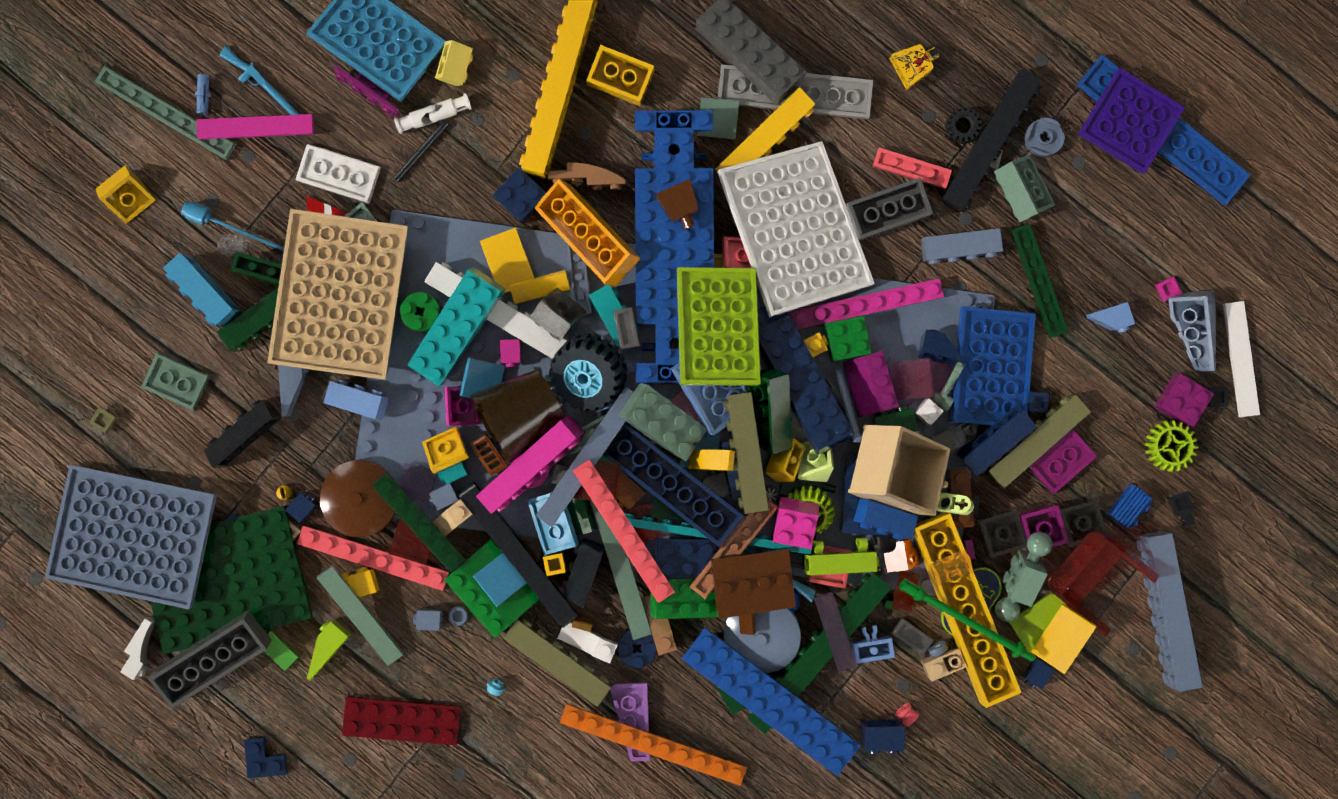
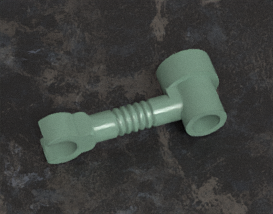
[932,361,965,412]

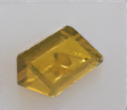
[929,550,973,587]

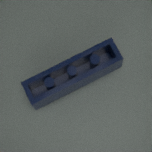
[957,405,1037,476]

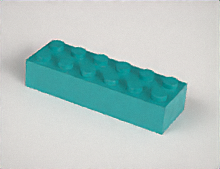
[407,267,506,387]

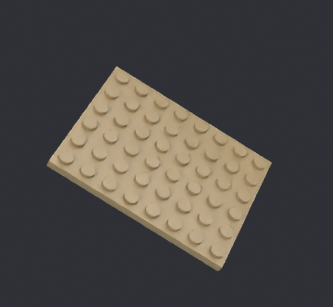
[267,209,408,380]

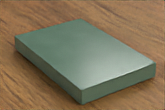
[141,353,211,411]

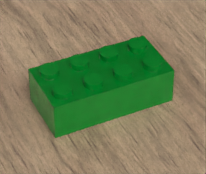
[651,579,718,619]

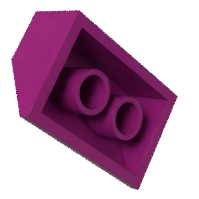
[843,351,899,417]

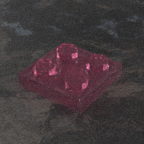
[892,358,935,400]

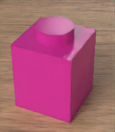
[500,339,522,367]

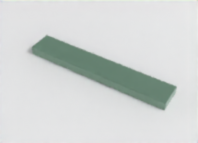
[317,565,404,666]

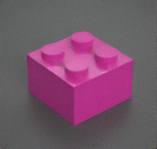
[773,497,819,549]

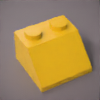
[95,165,156,224]

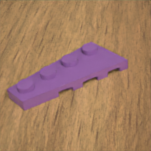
[610,682,650,761]

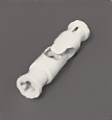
[394,93,472,134]

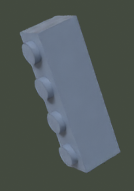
[921,228,1003,265]

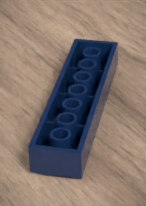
[757,306,854,455]
[603,422,746,548]

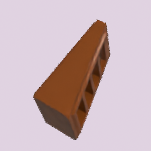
[470,434,508,476]

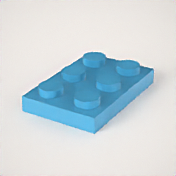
[527,493,579,556]

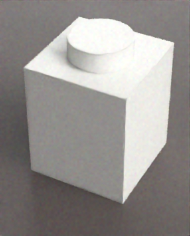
[914,398,943,426]

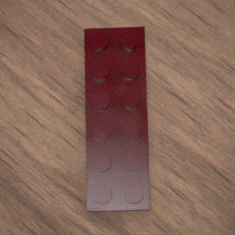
[342,696,461,746]

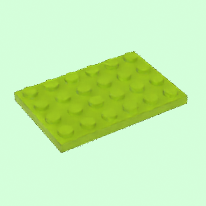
[677,267,761,386]

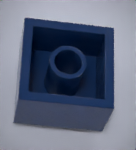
[492,167,546,224]
[860,719,905,754]

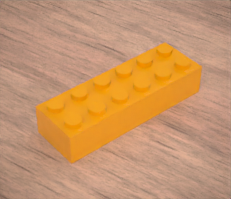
[534,179,641,287]

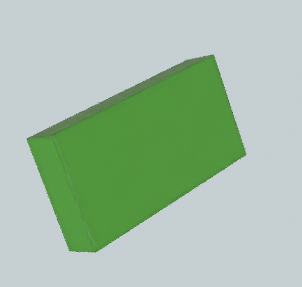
[264,630,300,671]

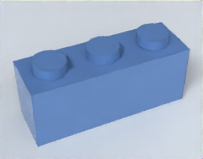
[323,379,389,420]

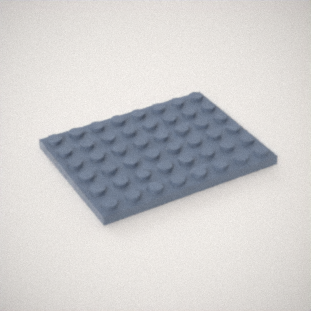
[45,465,217,610]

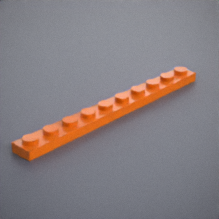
[560,703,747,786]

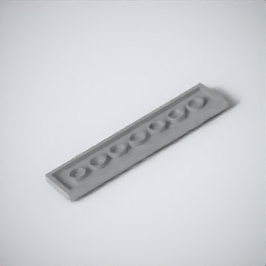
[718,64,873,119]

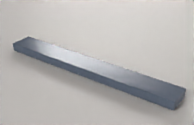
[536,387,633,527]

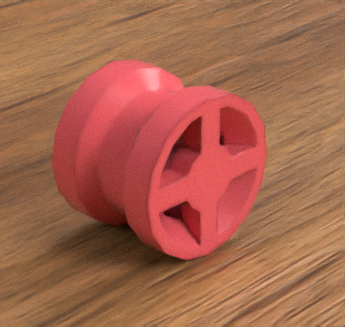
[895,702,920,727]

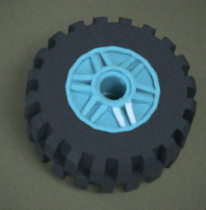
[549,333,627,412]

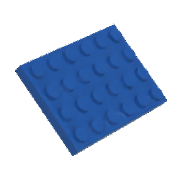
[951,306,1036,425]

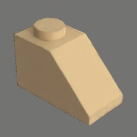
[433,499,473,536]

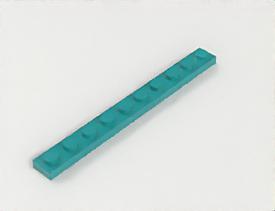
[624,513,812,555]

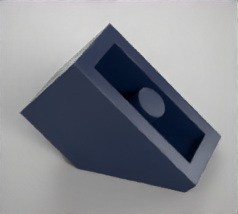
[918,329,961,366]

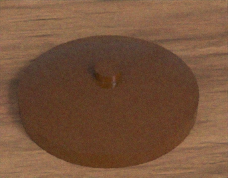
[320,460,395,537]

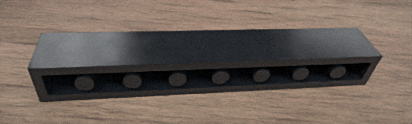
[940,67,1042,212]

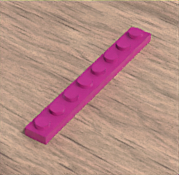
[789,278,944,330]

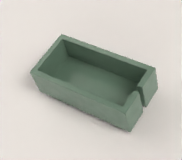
[618,383,707,461]

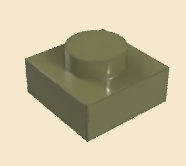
[89,407,118,433]

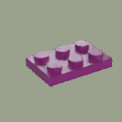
[1029,428,1097,494]

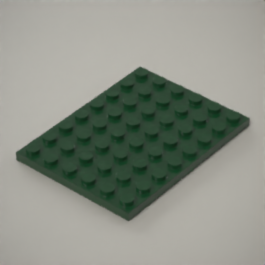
[150,505,313,655]

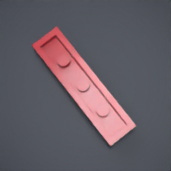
[872,147,952,189]

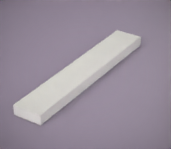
[1223,301,1260,417]

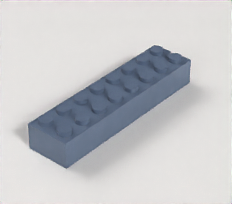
[1136,531,1203,692]

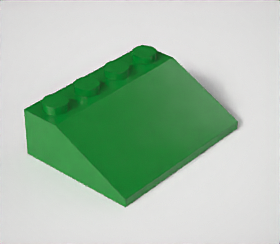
[444,539,539,638]

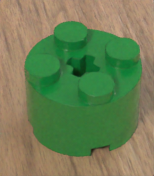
[400,292,442,332]

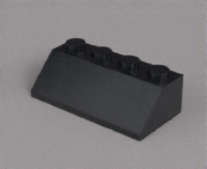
[204,399,282,468]

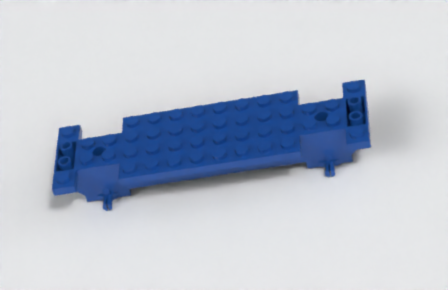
[635,110,714,383]

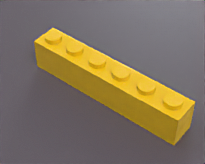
[715,87,815,171]

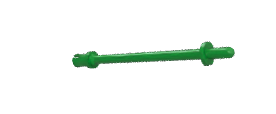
[899,578,1036,661]

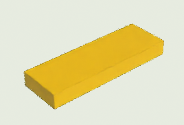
[509,270,570,304]
[688,450,735,471]

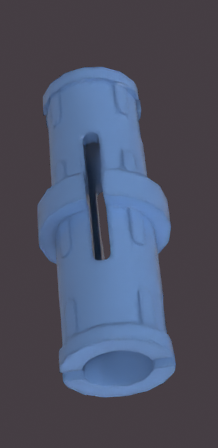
[195,74,211,115]

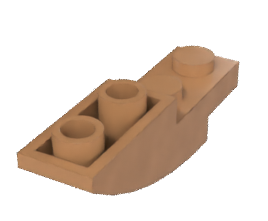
[548,163,626,191]

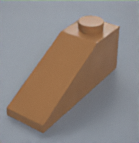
[642,595,677,655]

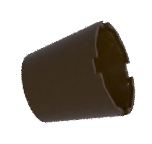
[469,370,565,464]

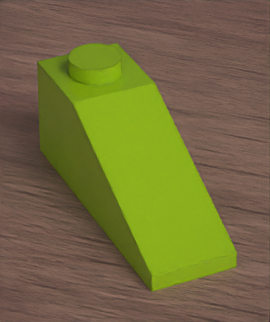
[307,619,352,681]

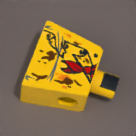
[890,44,939,90]

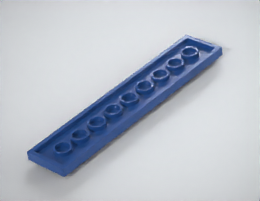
[1076,55,1250,205]
[682,627,861,777]

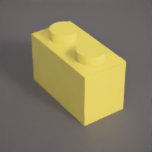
[435,40,473,86]

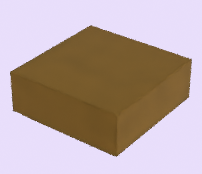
[572,616,594,632]

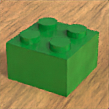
[824,316,872,362]

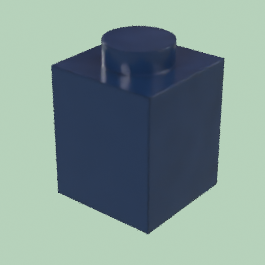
[285,492,319,523]
[1021,658,1055,690]

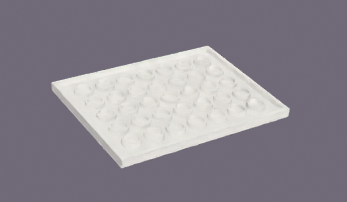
[717,141,875,317]

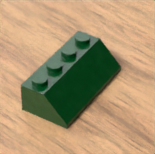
[747,369,793,454]

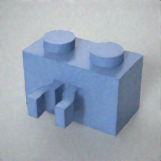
[851,624,895,664]

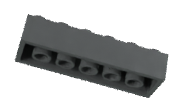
[695,0,806,106]
[148,610,272,709]

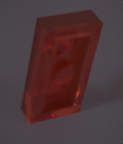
[891,571,919,613]

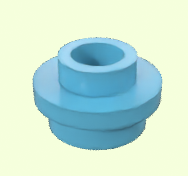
[487,679,506,696]

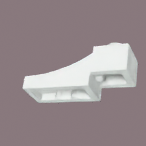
[120,616,156,680]
[557,622,618,663]

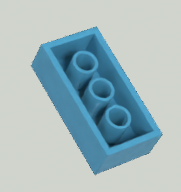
[163,252,243,327]

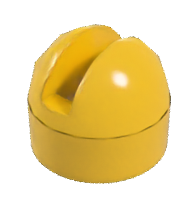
[276,485,293,501]

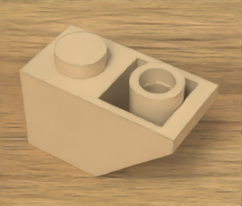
[920,649,967,682]

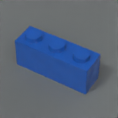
[854,499,918,541]

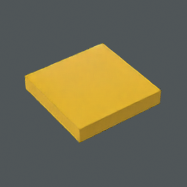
[422,426,469,474]

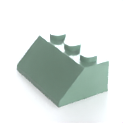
[994,154,1055,223]

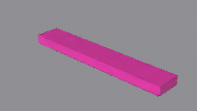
[196,114,314,140]

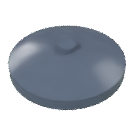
[724,608,801,673]

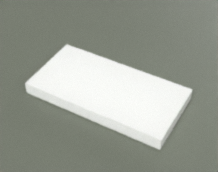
[296,144,381,204]

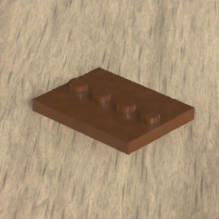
[710,548,796,619]

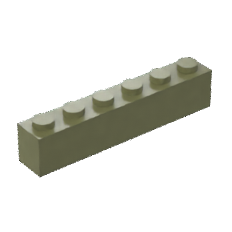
[724,392,768,514]
[986,395,1091,488]
[503,618,613,707]

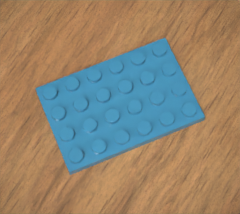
[306,0,446,102]

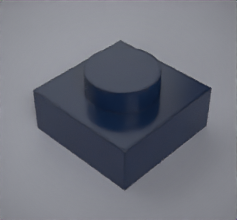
[1028,391,1049,412]

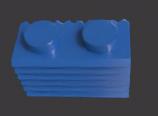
[1106,484,1152,529]

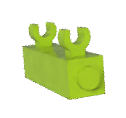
[804,538,879,575]

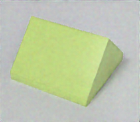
[798,441,834,482]

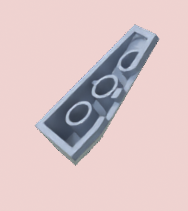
[1168,291,1216,371]

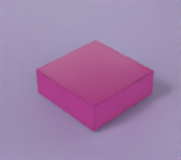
[1155,276,1182,302]

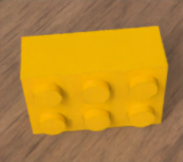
[586,45,655,107]

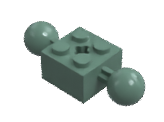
[995,532,1053,622]

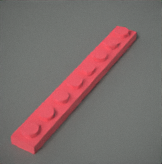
[573,459,675,603]
[297,525,450,591]

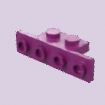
[333,65,400,118]

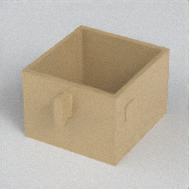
[848,425,951,516]

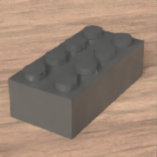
[846,178,933,241]

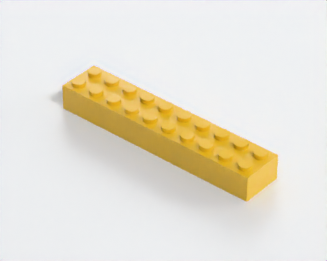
[519,0,598,180]
[913,512,1022,708]

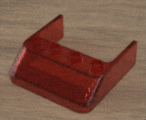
[1048,531,1159,637]

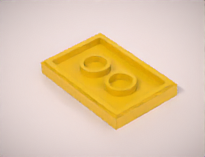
[480,227,535,295]
[1031,604,1097,674]

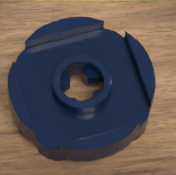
[618,630,656,668]

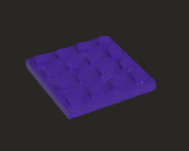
[1078,68,1185,174]

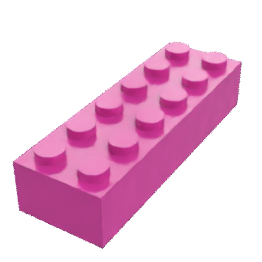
[476,415,585,514]

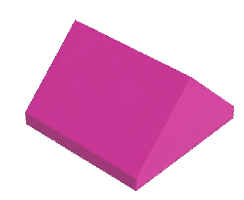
[445,387,480,426]

